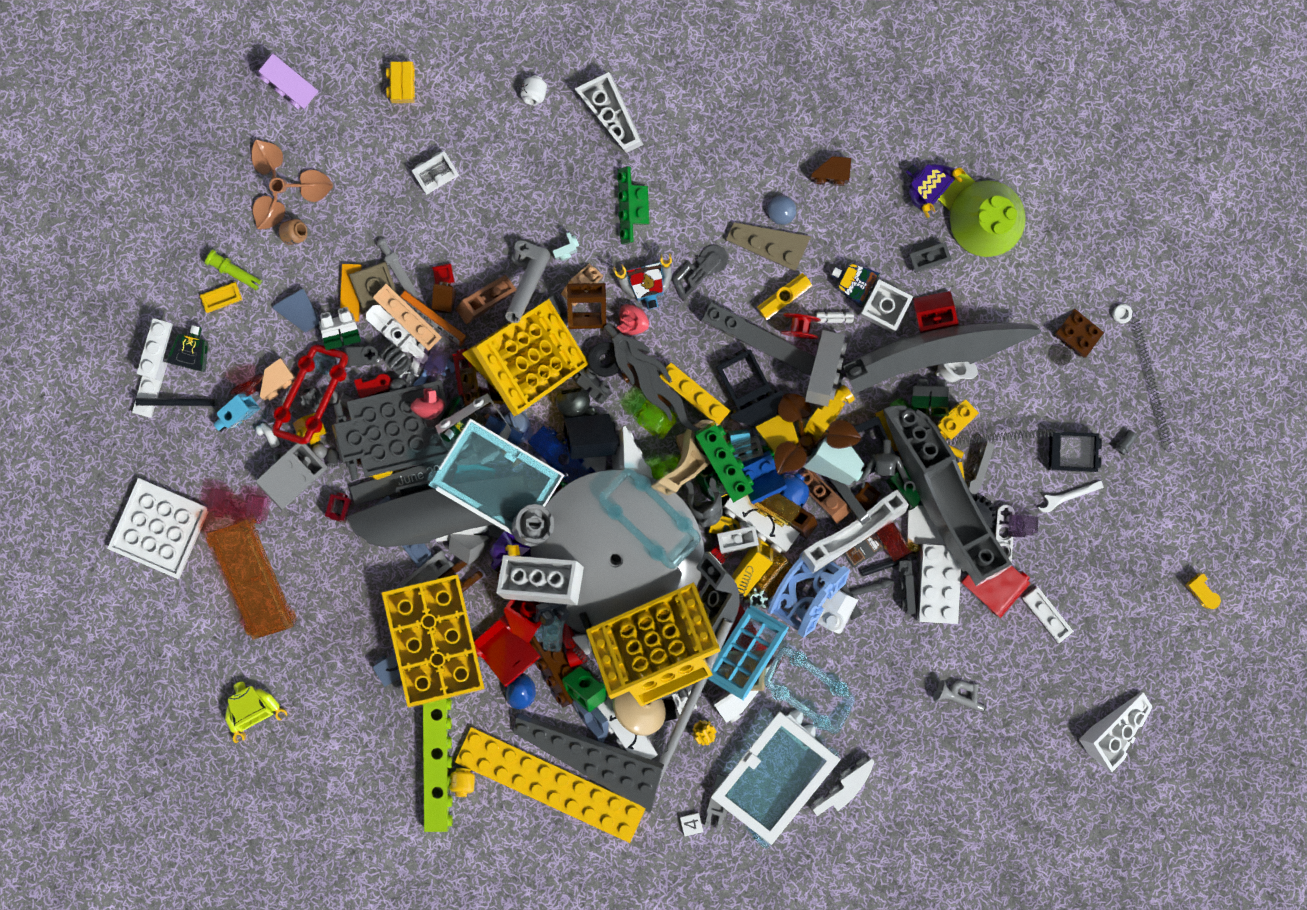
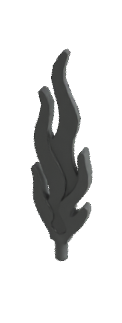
[604,323,699,432]

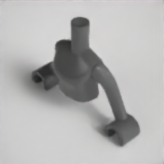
[853,440,916,492]

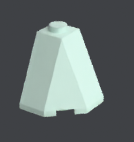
[804,430,864,485]

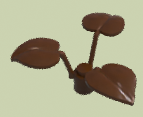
[774,393,861,475]

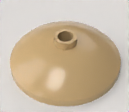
[613,691,665,736]

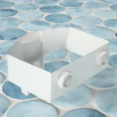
[435,393,511,465]

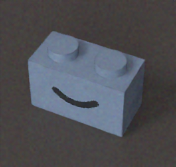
[373,650,401,687]

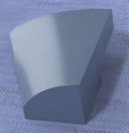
[272,289,321,333]
[573,701,609,743]

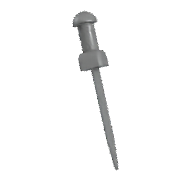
[377,238,418,300]

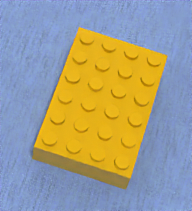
[382,574,485,708]

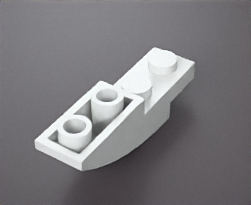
[811,757,874,816]

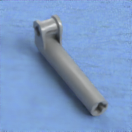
[505,241,550,323]

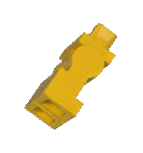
[804,389,847,442]

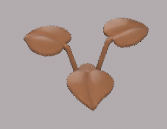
[252,140,333,229]

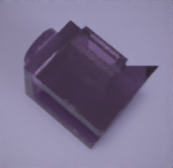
[1008,515,1038,538]

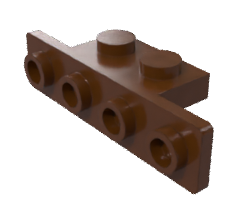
[530,636,574,708]

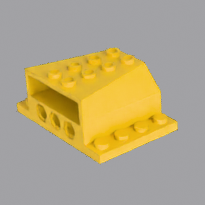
[462,299,589,416]
[586,582,721,706]

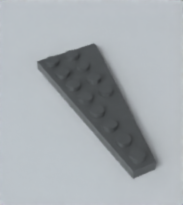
[513,714,664,813]

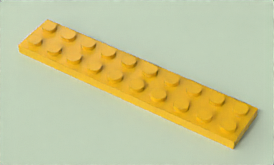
[455,727,645,843]

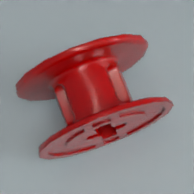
[780,313,821,339]

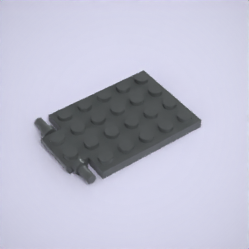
[332,380,460,481]

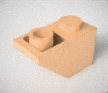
[561,263,603,306]
[260,358,296,401]

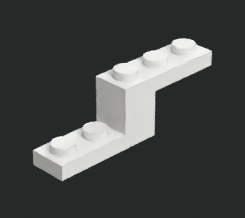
[132,318,173,418]

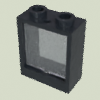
[1048,431,1102,473]

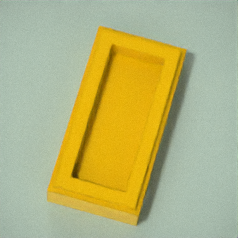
[200,282,243,313]

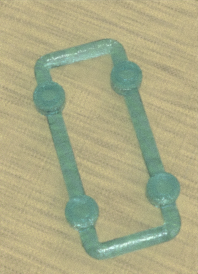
[599,468,701,569]
[764,647,855,734]

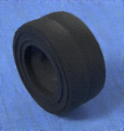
[588,342,620,377]

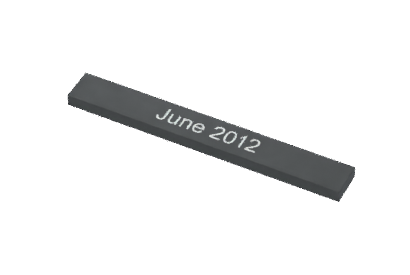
[350,449,502,506]

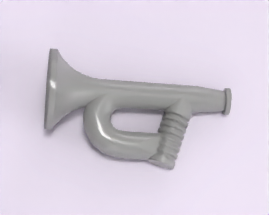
[934,680,987,713]

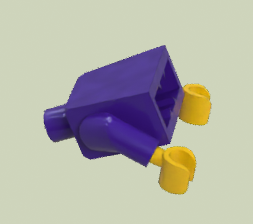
[490,531,531,572]

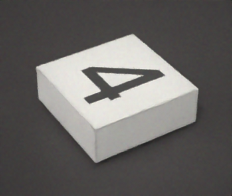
[680,812,703,836]

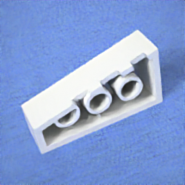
[575,72,644,153]

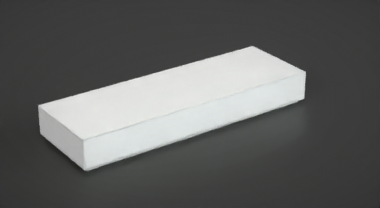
[1022,586,1074,643]

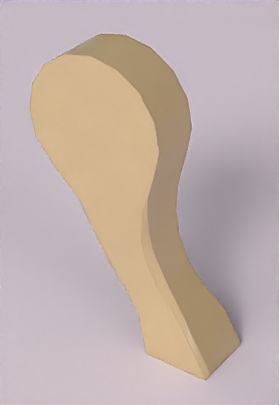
[650,420,727,496]

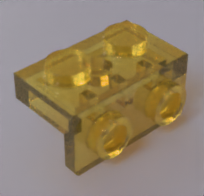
[754,493,801,528]
[756,553,793,597]

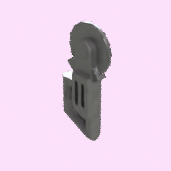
[672,245,729,301]

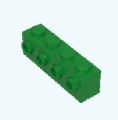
[694,421,754,503]

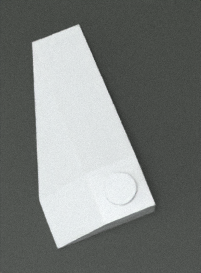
[713,659,780,723]
[1079,692,1152,772]

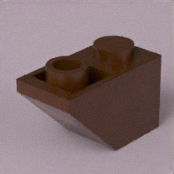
[810,156,851,186]
[432,282,456,314]

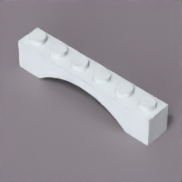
[802,490,909,573]

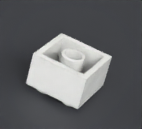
[859,280,913,333]

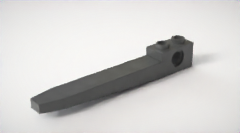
[701,302,844,386]

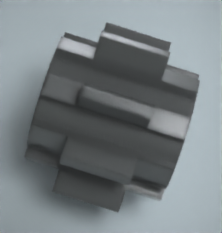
[299,386,323,411]

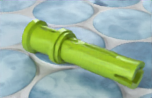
[205,249,262,291]

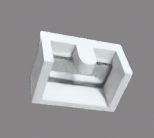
[412,151,459,195]

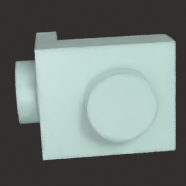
[553,232,579,262]

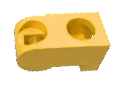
[1185,573,1221,609]

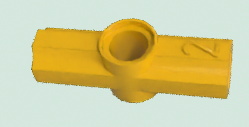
[756,273,812,320]

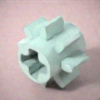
[743,587,768,609]

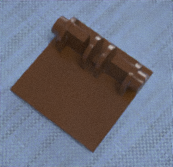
[1054,309,1104,358]

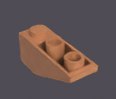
[800,469,851,524]

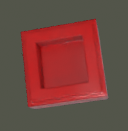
[432,264,455,284]

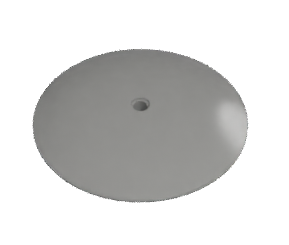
[531,470,704,634]

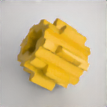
[691,720,717,746]

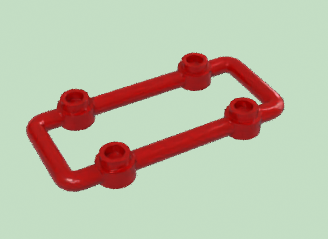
[272,344,348,445]

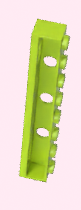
[423,698,453,832]

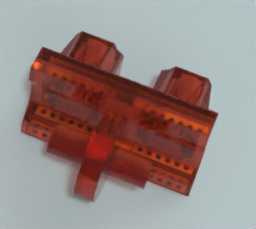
[876,522,911,561]

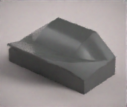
[909,239,952,273]

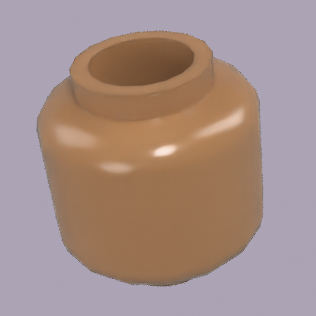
[279,219,307,245]

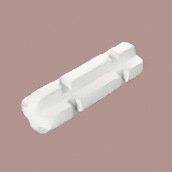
[816,312,854,323]

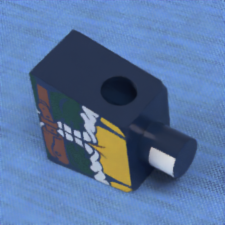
[831,264,880,307]

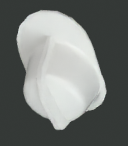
[936,362,978,383]

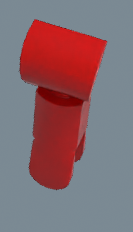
[556,618,588,668]

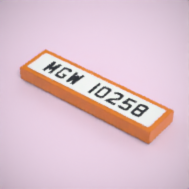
[400,291,466,347]

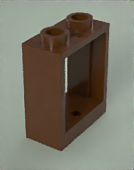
[567,283,606,329]

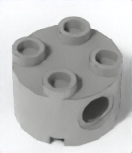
[512,504,554,547]

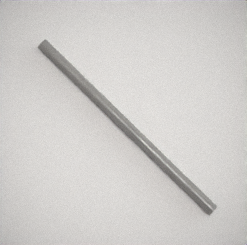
[659,618,733,784]

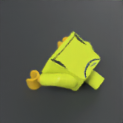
[225,682,287,743]

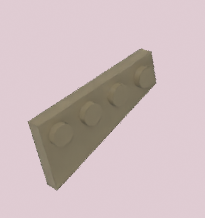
[726,222,811,271]

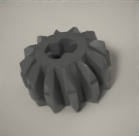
[379,343,412,375]

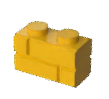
[386,61,415,103]

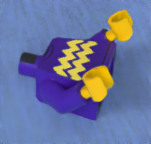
[906,164,966,218]

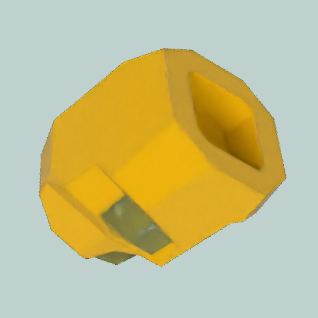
[709,516,741,534]

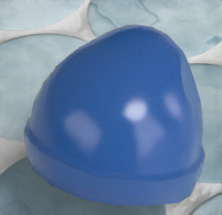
[505,674,536,709]

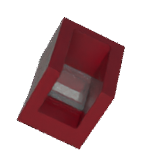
[325,492,351,523]

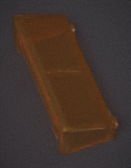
[206,514,298,640]

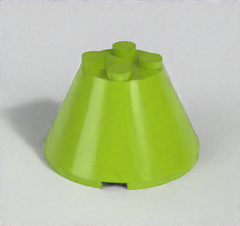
[950,181,1026,257]

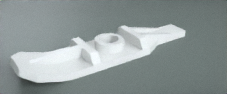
[366,305,429,364]

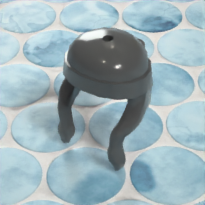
[686,477,723,527]

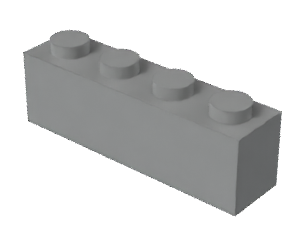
[805,330,847,407]

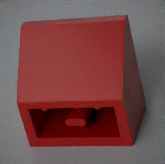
[913,291,958,333]

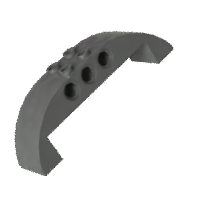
[655,551,739,701]

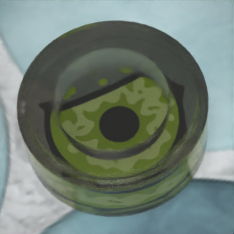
[1051,347,1072,366]

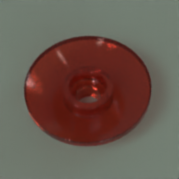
[229,373,264,396]

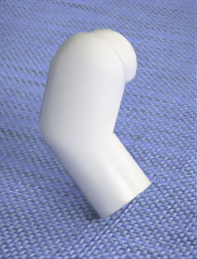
[255,423,280,448]

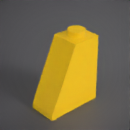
[731,538,773,597]

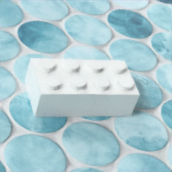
[917,544,961,624]
[496,555,584,605]

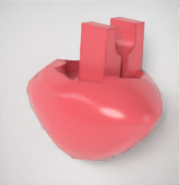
[617,304,649,336]
[410,388,445,420]

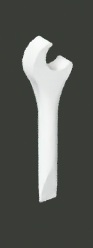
[1037,481,1104,512]

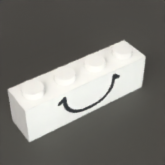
[723,495,800,553]
[597,694,658,760]

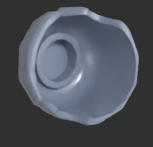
[767,195,796,225]

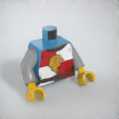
[613,253,672,310]

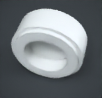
[1112,304,1132,324]

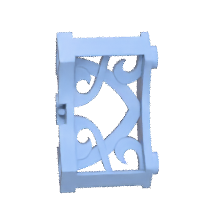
[768,552,850,638]

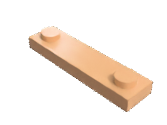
[373,284,442,351]

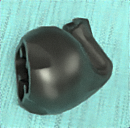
[556,388,598,418]

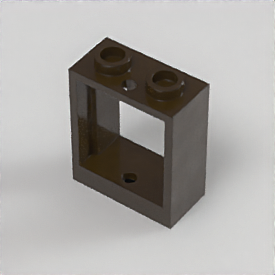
[459,367,506,407]

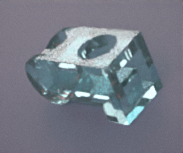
[543,616,566,652]

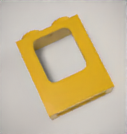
[936,399,979,440]

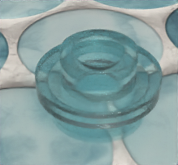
[316,356,336,375]

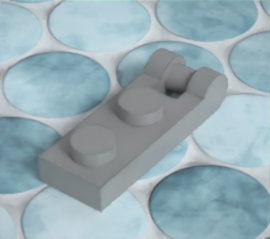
[400,550,454,588]

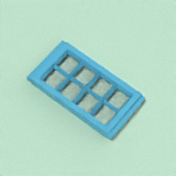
[708,605,789,700]

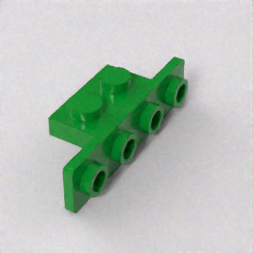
[617,166,649,245]

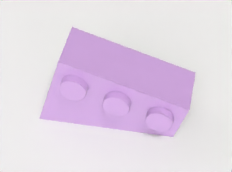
[256,54,318,109]

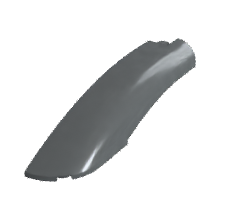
[842,323,1042,393]
[883,406,1012,586]
[348,476,546,547]

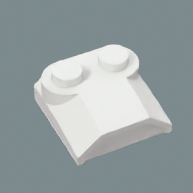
[807,582,859,634]

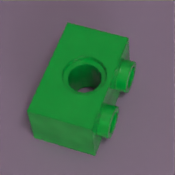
[562,667,607,713]

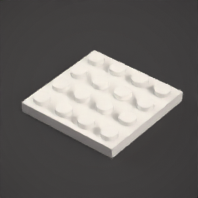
[107,478,210,579]

